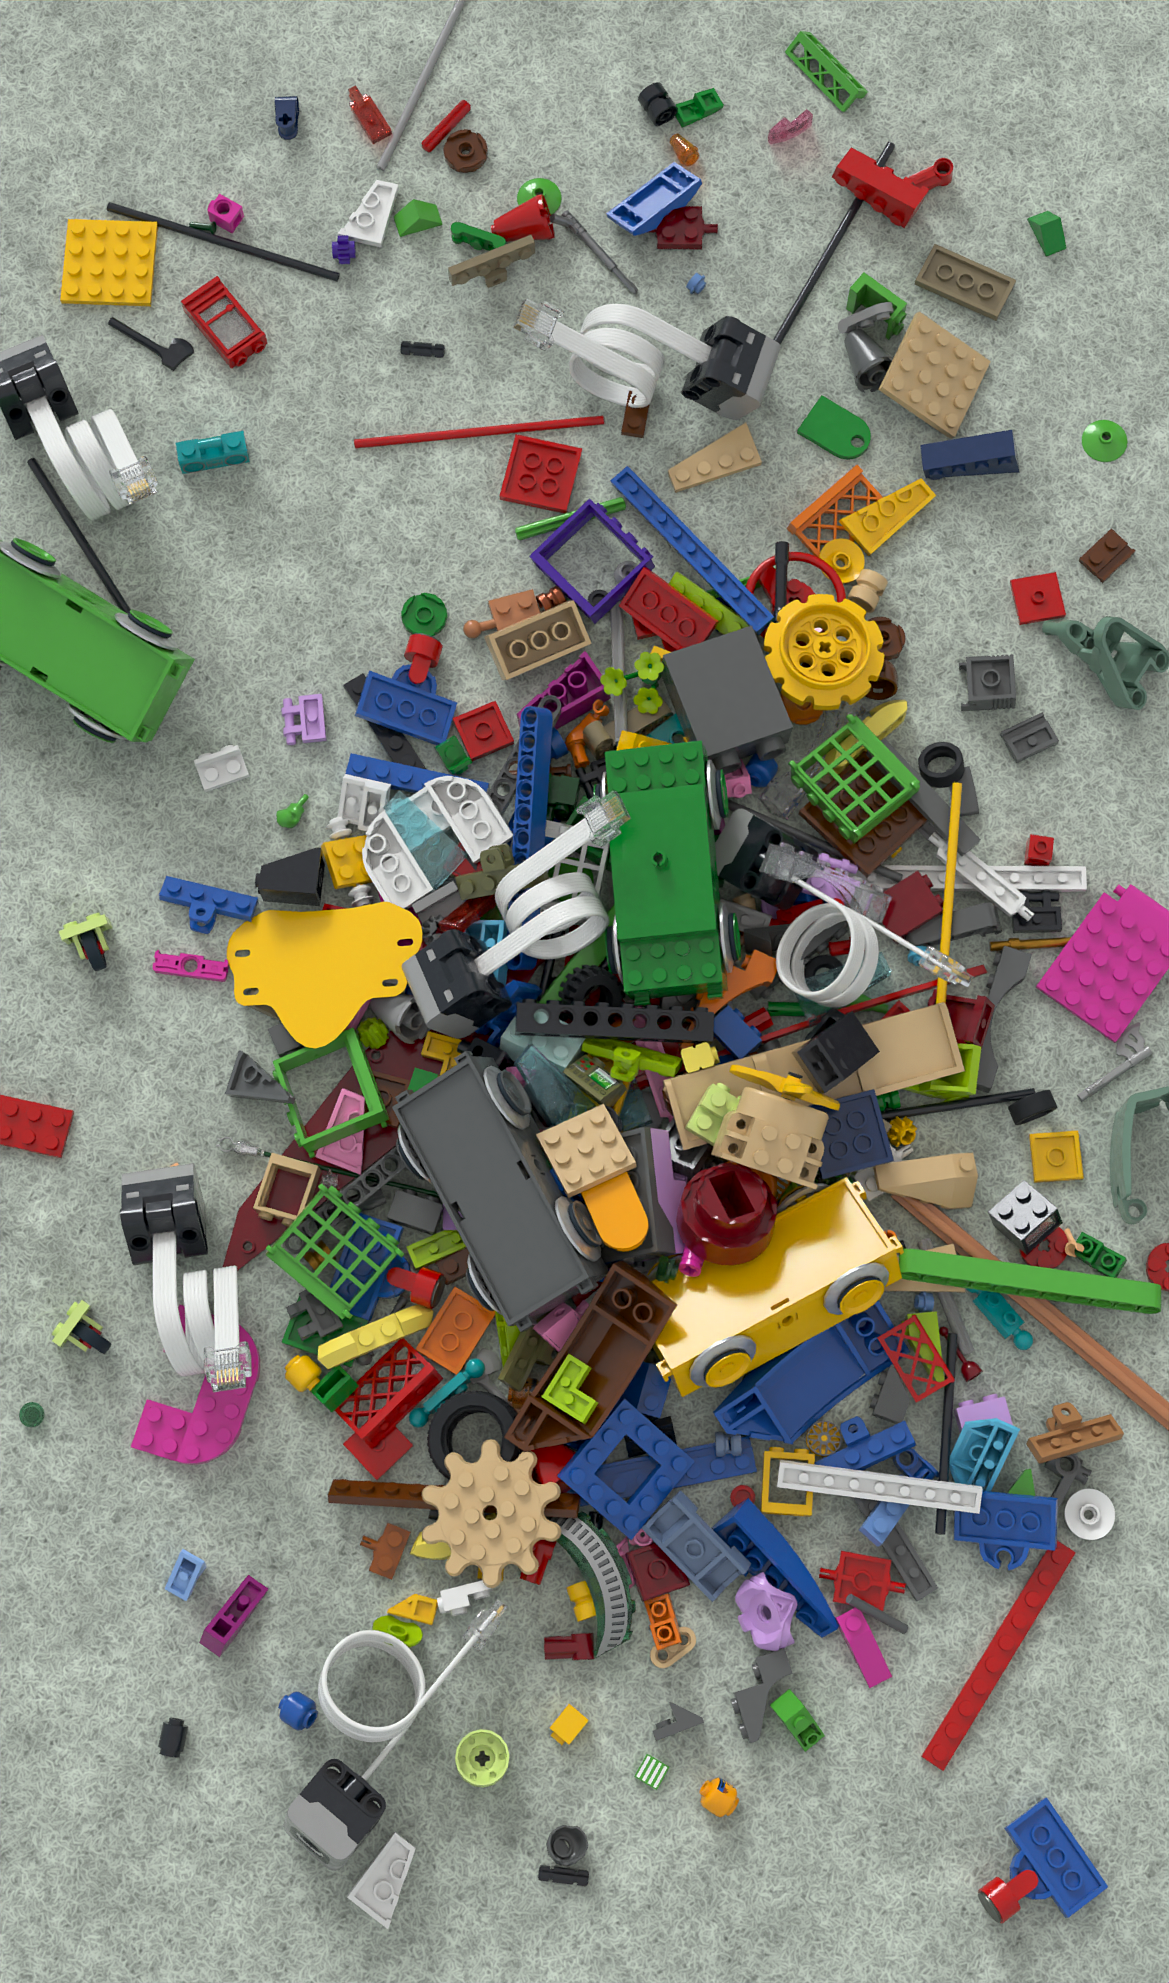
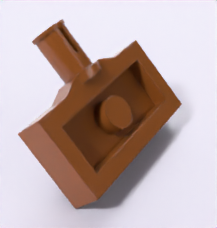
[360,1523,411,1580]

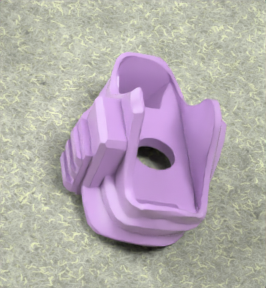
[735,1572,797,1651]

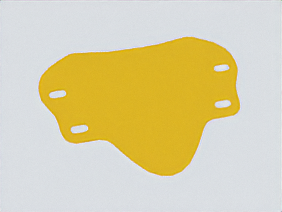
[226,902,422,1049]

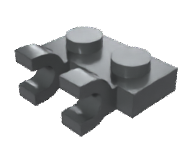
[286,1289,343,1341]

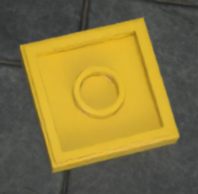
[1029,1131,1084,1183]

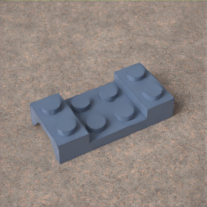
[642,1490,751,1602]

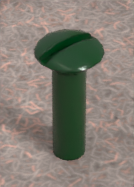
[189,221,217,234]

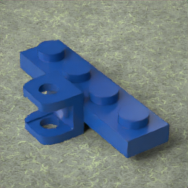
[159,876,258,934]
[814,1416,916,1471]

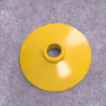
[819,538,865,584]

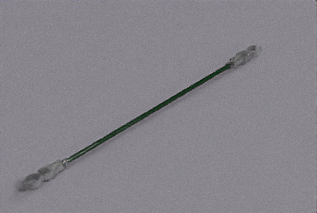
[216,1137,440,1198]

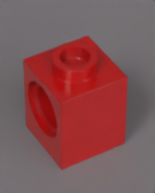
[1024,834,1054,866]

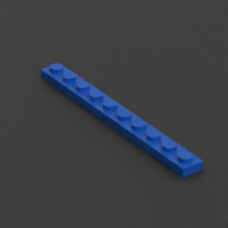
[610,466,776,635]

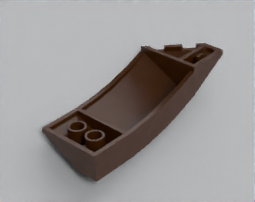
[504,1260,677,1451]

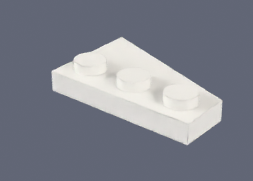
[347,1831,416,1929]

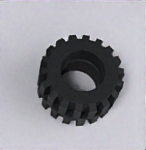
[558,965,626,1026]

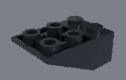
[792,1011,880,1093]

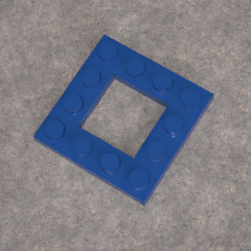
[557,1397,695,1540]

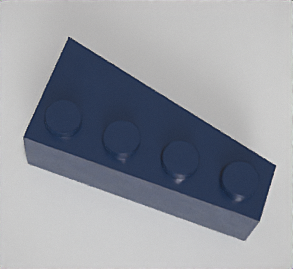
[920,430,1020,480]

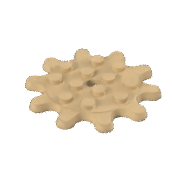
[422,1439,561,1588]

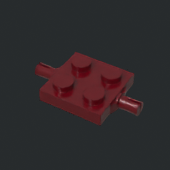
[646,206,718,250]

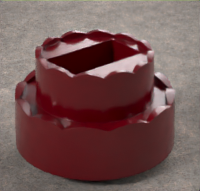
[676,1163,777,1266]

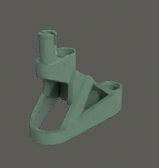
[1042,616,1169,710]

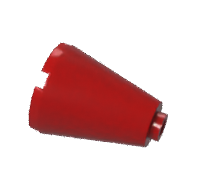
[491,194,555,242]

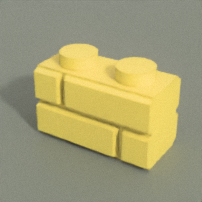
[681,1042,720,1073]

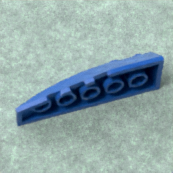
[711,1498,839,1638]

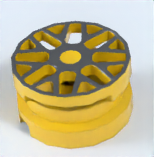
[806,1421,842,1457]

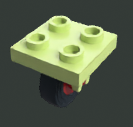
[59,913,113,971]
[51,1300,112,1354]

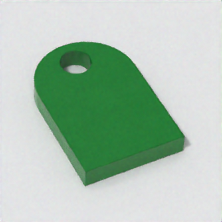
[797,395,871,460]

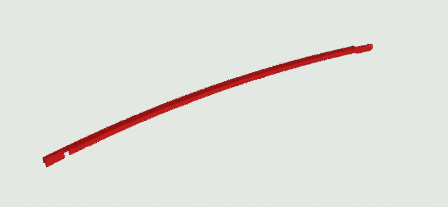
[627,964,987,1094]

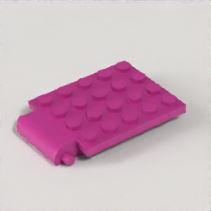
[1036,884,1169,1043]

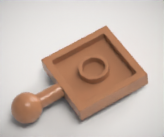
[463,589,540,638]

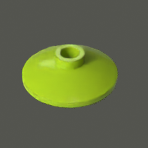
[372,1615,423,1647]

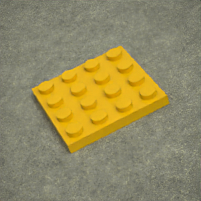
[60,219,158,307]

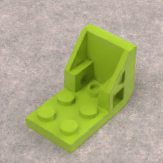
[902,1043,981,1099]

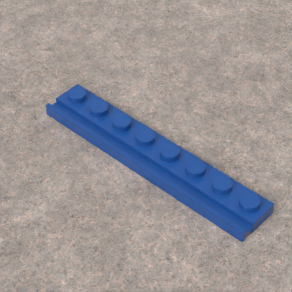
[567,1436,757,1507]

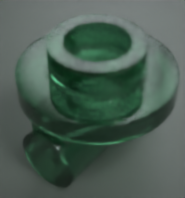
[655,1256,679,1284]

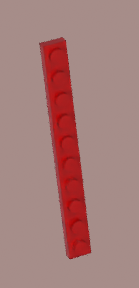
[921,1540,1076,1771]

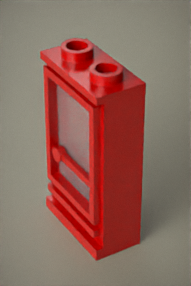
[181,276,268,369]

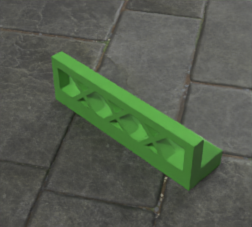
[785,31,868,112]

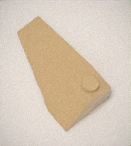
[873,1153,978,1209]

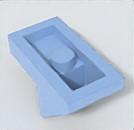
[165,1549,207,1601]

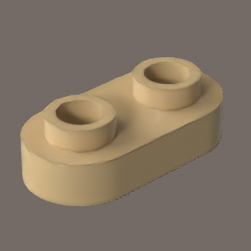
[650,1627,696,1668]

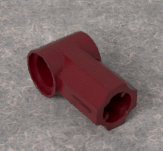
[544,1633,595,1660]

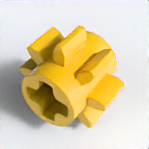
[887,1116,917,1147]

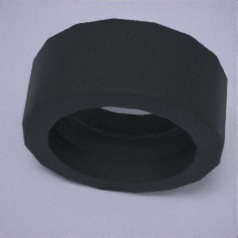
[918,742,965,788]
[1008,1090,1058,1125]

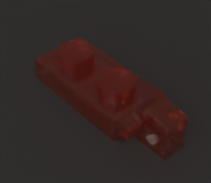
[348,85,392,144]

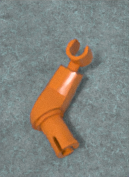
[565,700,610,769]

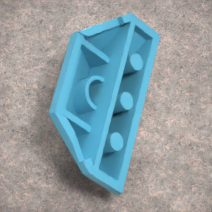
[949,1418,1020,1492]

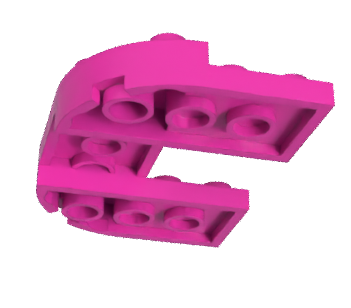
[131,1304,260,1465]

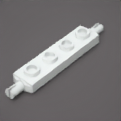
[928,832,1034,921]

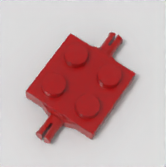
[819,1551,906,1611]

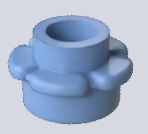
[686,273,706,294]
[914,1291,934,1313]

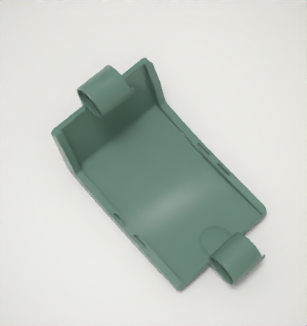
[1109,1086,1169,1225]

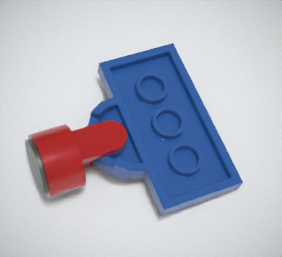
[354,633,457,745]
[330,1213,446,1321]
[978,1797,1108,1924]

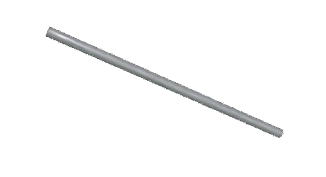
[376,0,466,171]

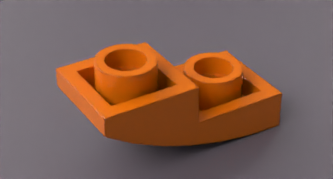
[644,1593,682,1650]

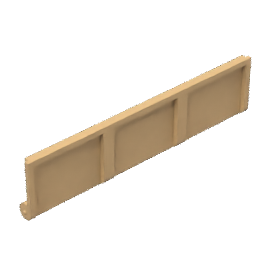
[663,1002,965,1150]

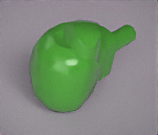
[276,794,309,828]

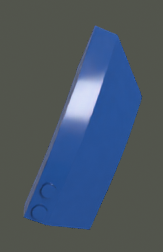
[713,1301,910,1445]

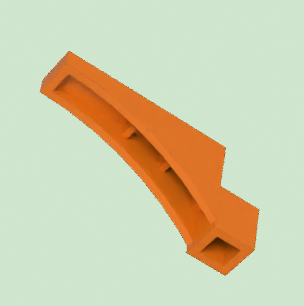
[678,949,777,1052]

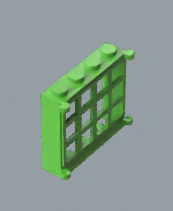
[788,714,920,844]
[265,1183,405,1320]

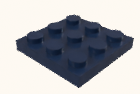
[808,1089,894,1180]

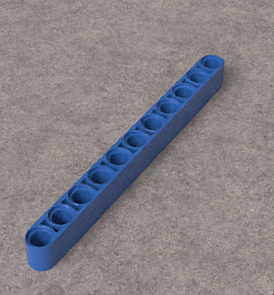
[506,706,553,970]

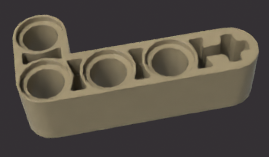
[583,695,674,760]

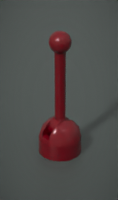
[939,1326,983,1382]

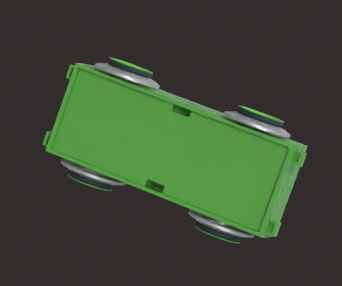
[0,538,195,743]

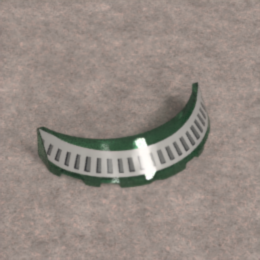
[545,1511,636,1658]

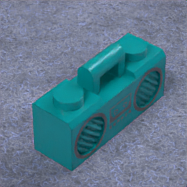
[175,431,250,474]

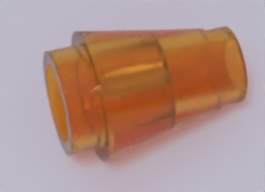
[669,133,699,166]

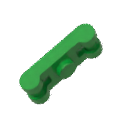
[451,222,506,251]

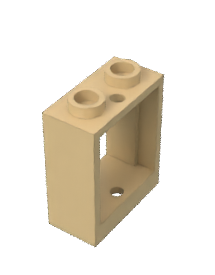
[253,1153,321,1226]

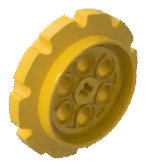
[763,594,884,710]

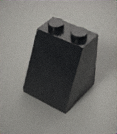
[255,847,326,906]

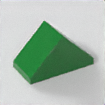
[1027,211,1067,257]

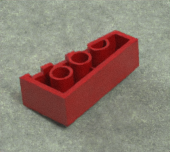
[832,147,930,228]

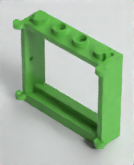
[273,1027,389,1158]

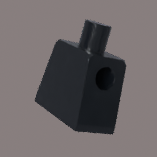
[457,1037,517,1071]

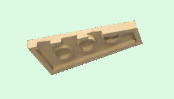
[668,423,762,493]

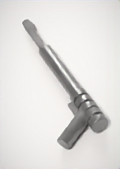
[550,210,638,294]

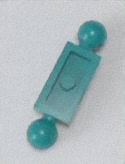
[966,1288,1033,1350]
[409,1358,485,1428]

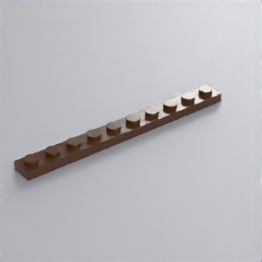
[328,1479,581,1518]

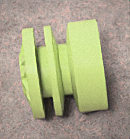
[455,1729,510,1788]

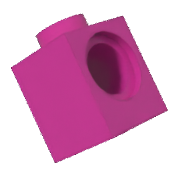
[207,194,244,233]

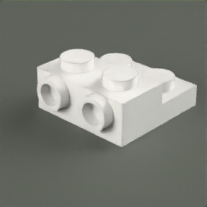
[437,1580,494,1616]

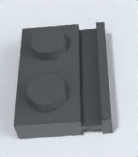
[1000,712,1059,763]

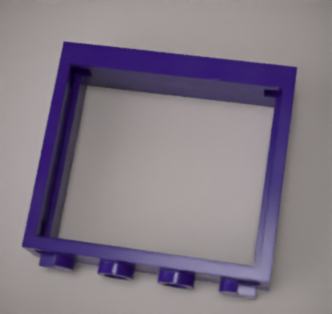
[529,498,655,624]

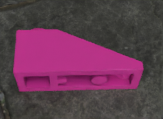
[835,1608,892,1688]

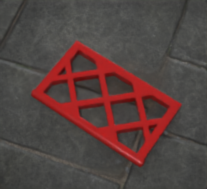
[877,1314,955,1403]

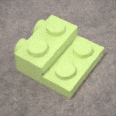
[685,1083,741,1146]

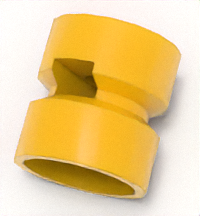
[566,1577,605,1622]

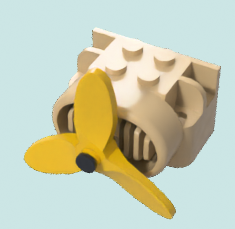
[711,1065,841,1189]

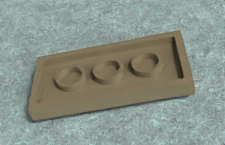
[915,244,1016,321]

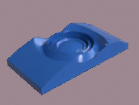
[606,162,702,236]

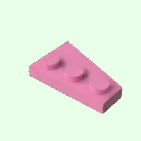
[315,1088,366,1175]

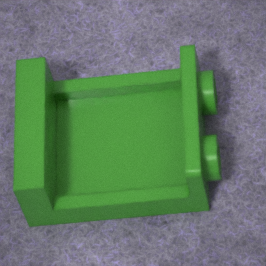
[846,272,907,340]

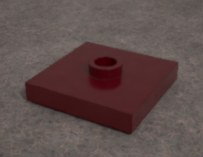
[625,1543,690,1602]

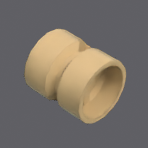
[847,569,888,613]

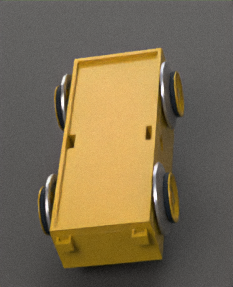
[646,1177,904,1397]

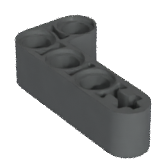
[905,903,1002,951]

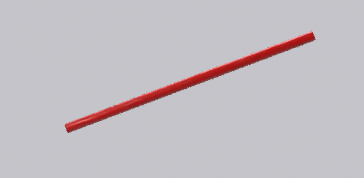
[354,415,604,449]

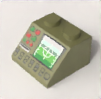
[563,1055,627,1108]

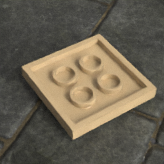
[536,1104,637,1198]

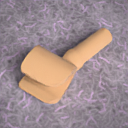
[1064,1228,1084,1258]

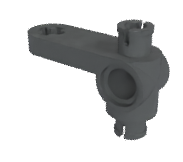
[1044,1454,1092,1511]

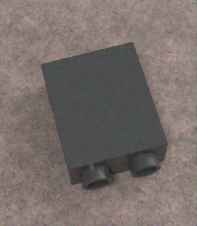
[660,626,793,775]

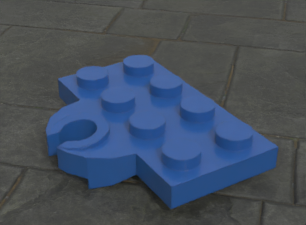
[954,1491,1058,1570]

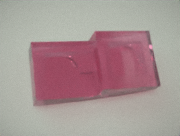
[768,109,813,144]

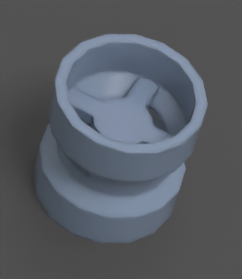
[715,1431,742,1457]

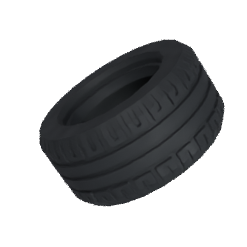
[427,1390,523,1480]

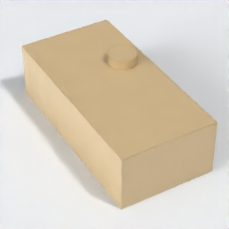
[484,600,592,680]

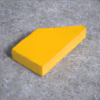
[387,1594,438,1626]

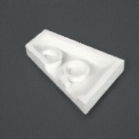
[338,180,399,248]

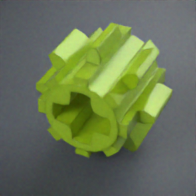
[357,1017,389,1049]

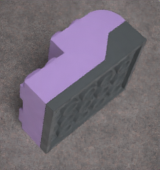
[600,1127,686,1269]

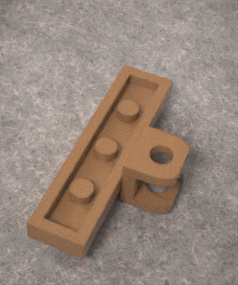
[1026,1402,1124,1464]

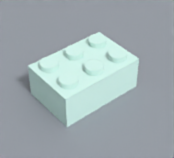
[500,1012,586,1085]

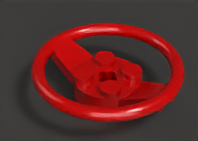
[746,552,846,646]

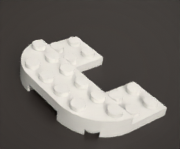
[362,776,513,910]

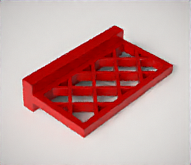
[334,1338,444,1449]

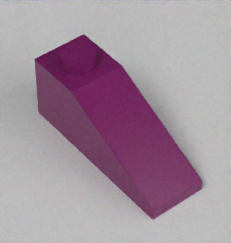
[199,1575,269,1657]

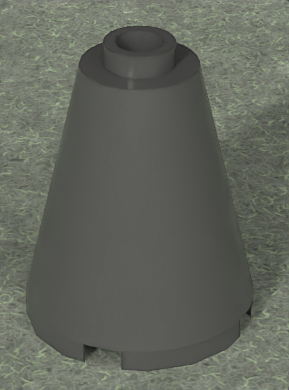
[844,329,893,393]

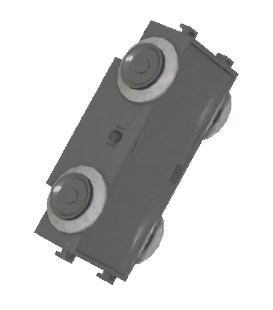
[392,1051,609,1332]

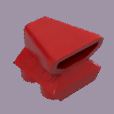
[530,1444,575,1493]

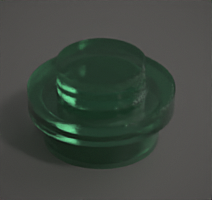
[19,1402,45,1427]

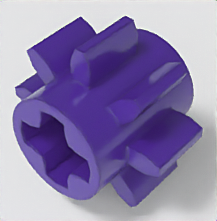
[332,235,356,264]

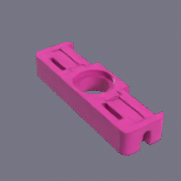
[152,950,229,982]

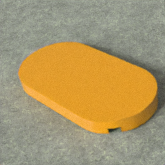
[581,1172,649,1252]

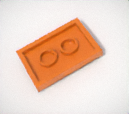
[415,1286,495,1375]

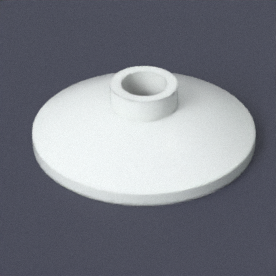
[1064,1489,1115,1540]

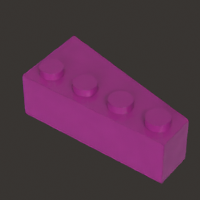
[517,651,611,729]

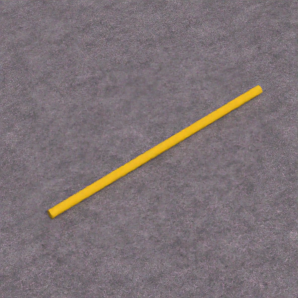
[936,783,962,1004]

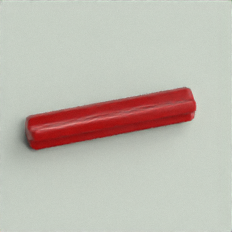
[421,100,471,153]

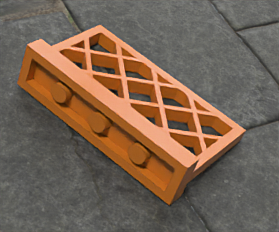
[786,465,883,557]

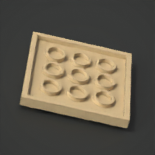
[878,311,991,439]

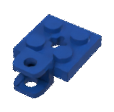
[475,980,542,1048]

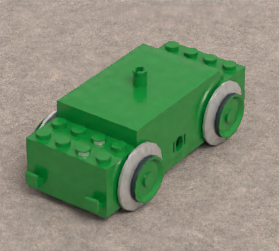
[594,740,741,1008]

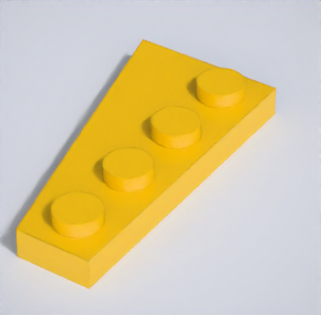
[839,478,936,556]

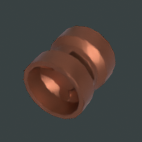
[536,585,566,612]

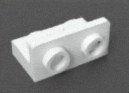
[194,745,250,792]

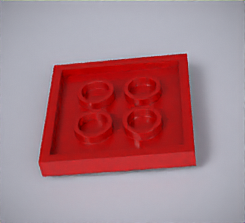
[499,434,582,514]

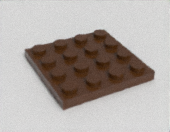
[798,750,928,878]

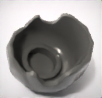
[546,1825,588,1866]

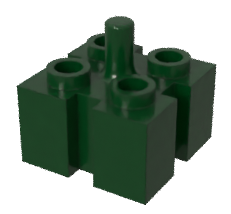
[546,773,580,821]

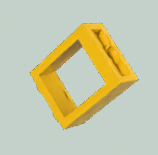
[760,1447,815,1517]

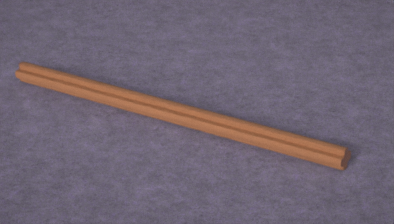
[891,1194,1169,1431]

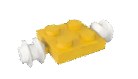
[321,817,374,907]

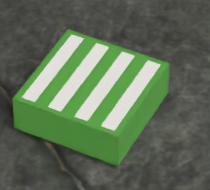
[634,1754,669,1790]

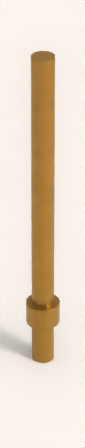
[989,937,1071,951]

